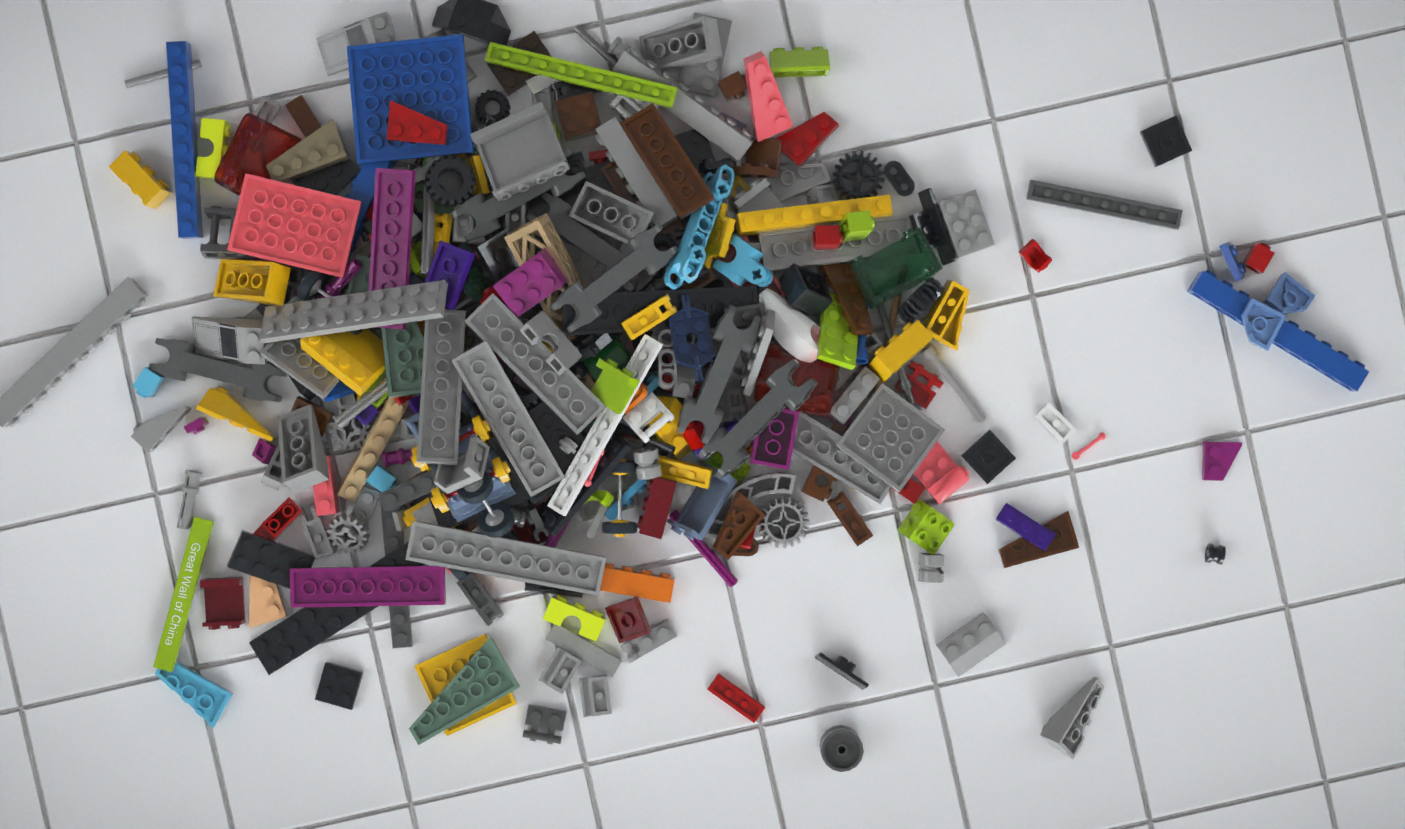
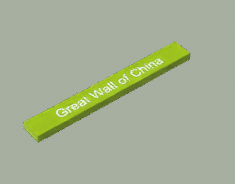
[153,517,214,672]

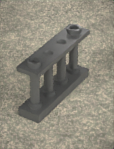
[200,206,266,260]

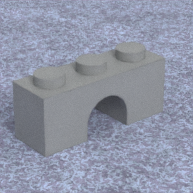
[520,311,582,376]
[826,366,880,424]

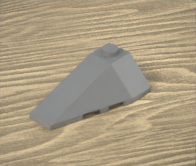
[1040,677,1104,759]

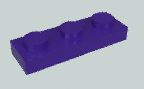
[996,503,1056,551]

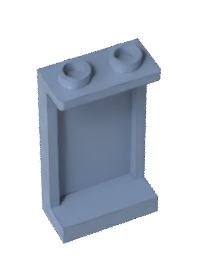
[667,462,737,541]

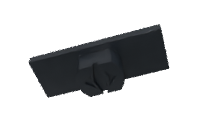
[814,652,869,690]

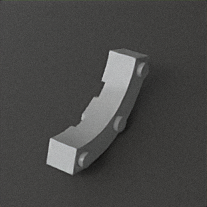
[705,472,796,539]

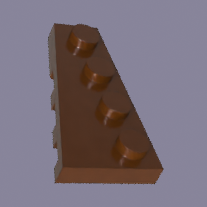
[999,511,1079,568]

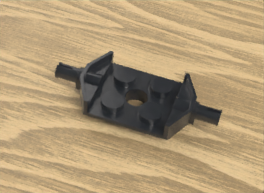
[573,333,612,362]

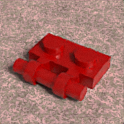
[893,361,944,409]

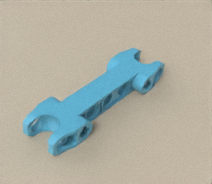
[664,164,735,290]

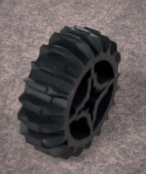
[832,151,885,200]
[897,277,944,324]

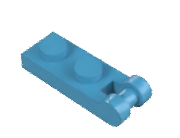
[606,479,648,520]

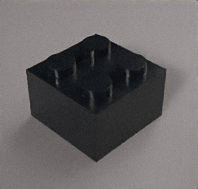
[779,263,833,317]

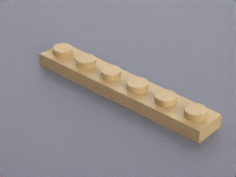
[336,397,409,502]

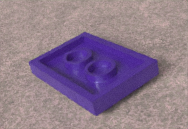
[424,240,475,310]

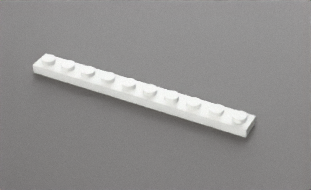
[547,334,663,516]

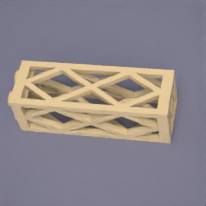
[504,213,586,341]

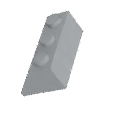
[936,612,1006,677]

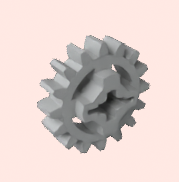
[329,408,372,450]
[327,513,370,554]

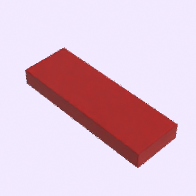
[707,673,765,723]

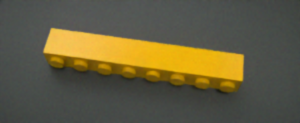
[734,195,893,237]

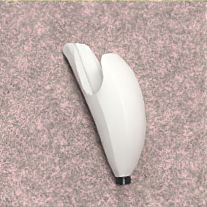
[757,286,820,363]

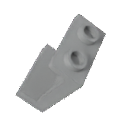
[434,436,490,494]

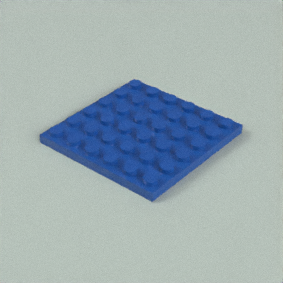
[347,34,474,164]

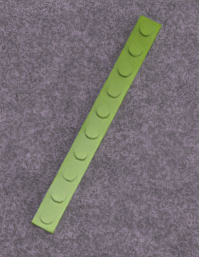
[485,42,678,108]

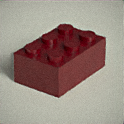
[637,477,677,539]

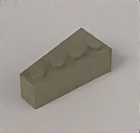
[266,119,351,183]

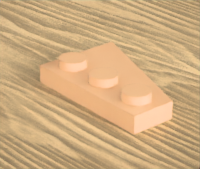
[249,575,287,628]

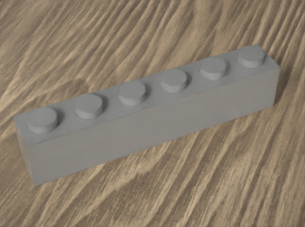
[595,117,678,229]

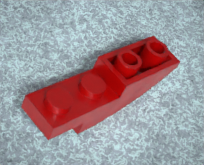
[253,497,303,541]

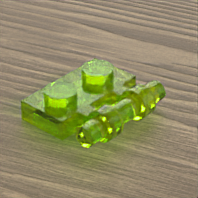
[707,451,751,483]

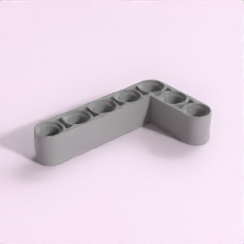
[657,329,720,390]

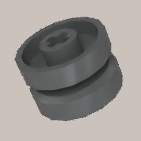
[819,725,864,772]

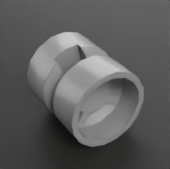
[633,447,662,480]
[918,553,944,583]

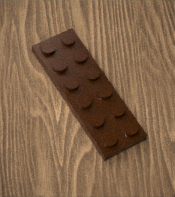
[619,103,715,220]

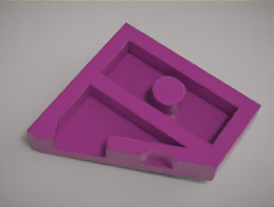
[1202,441,1242,481]

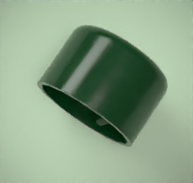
[583,333,643,382]

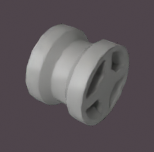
[607,36,631,60]

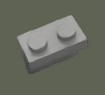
[733,178,784,213]

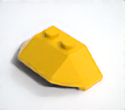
[636,396,692,461]

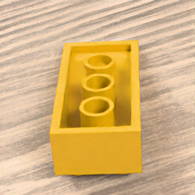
[213,259,291,306]

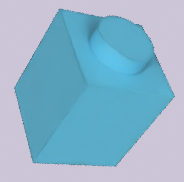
[132,367,166,398]
[366,465,399,492]

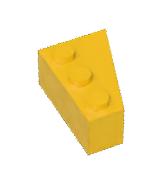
[109,150,172,209]
[922,280,969,351]
[868,320,933,384]

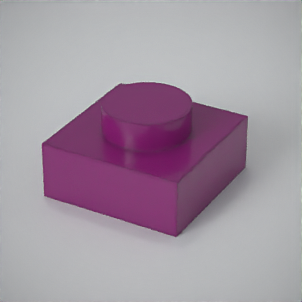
[184,417,209,435]
[252,438,277,465]

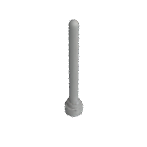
[921,344,985,422]

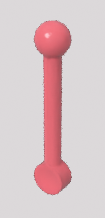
[1071,432,1106,460]
[584,450,605,487]

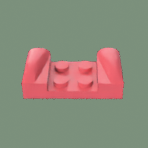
[913,442,970,504]

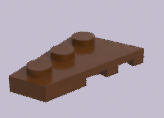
[713,491,765,560]

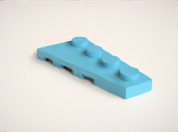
[155,662,233,728]

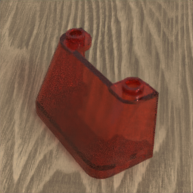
[214,113,301,196]
[754,344,840,416]

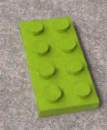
[817,291,858,370]

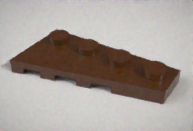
[818,263,874,335]

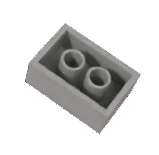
[937,189,995,259]

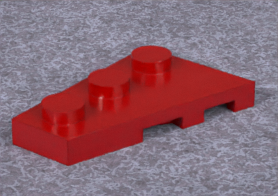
[387,100,448,145]
[775,112,839,168]

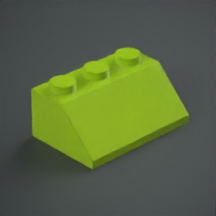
[769,46,830,78]

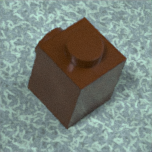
[718,71,748,101]

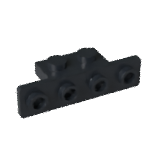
[909,188,956,266]

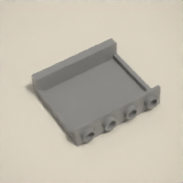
[470,102,570,201]

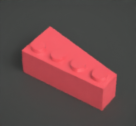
[743,51,793,142]

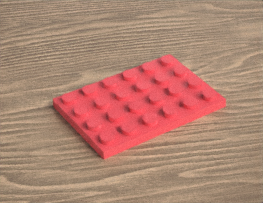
[227,173,362,278]

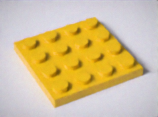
[414,633,517,736]

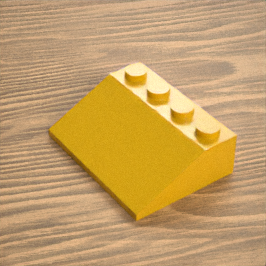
[300,329,386,396]

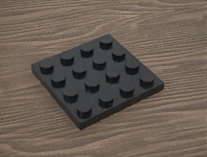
[488,401,585,504]

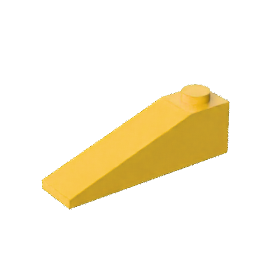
[196,386,277,441]

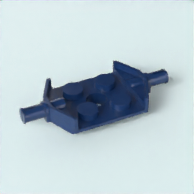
[669,294,716,381]

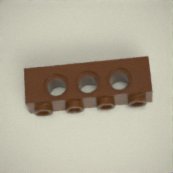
[801,422,848,502]

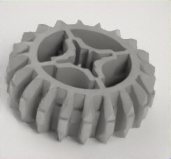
[758,496,810,548]

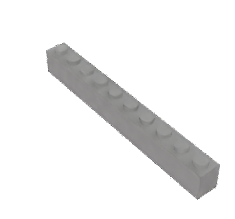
[0,277,148,427]

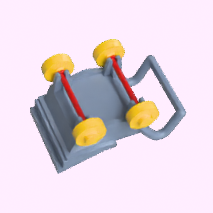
[405,391,516,522]

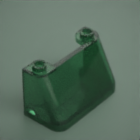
[851,227,943,310]

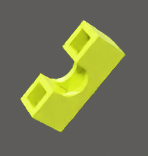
[195,118,231,180]
[543,594,606,641]

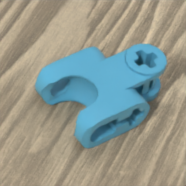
[713,234,773,287]

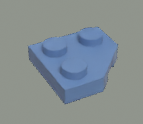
[1264,272,1315,314]
[1241,298,1286,351]

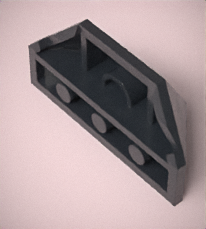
[432,0,511,46]

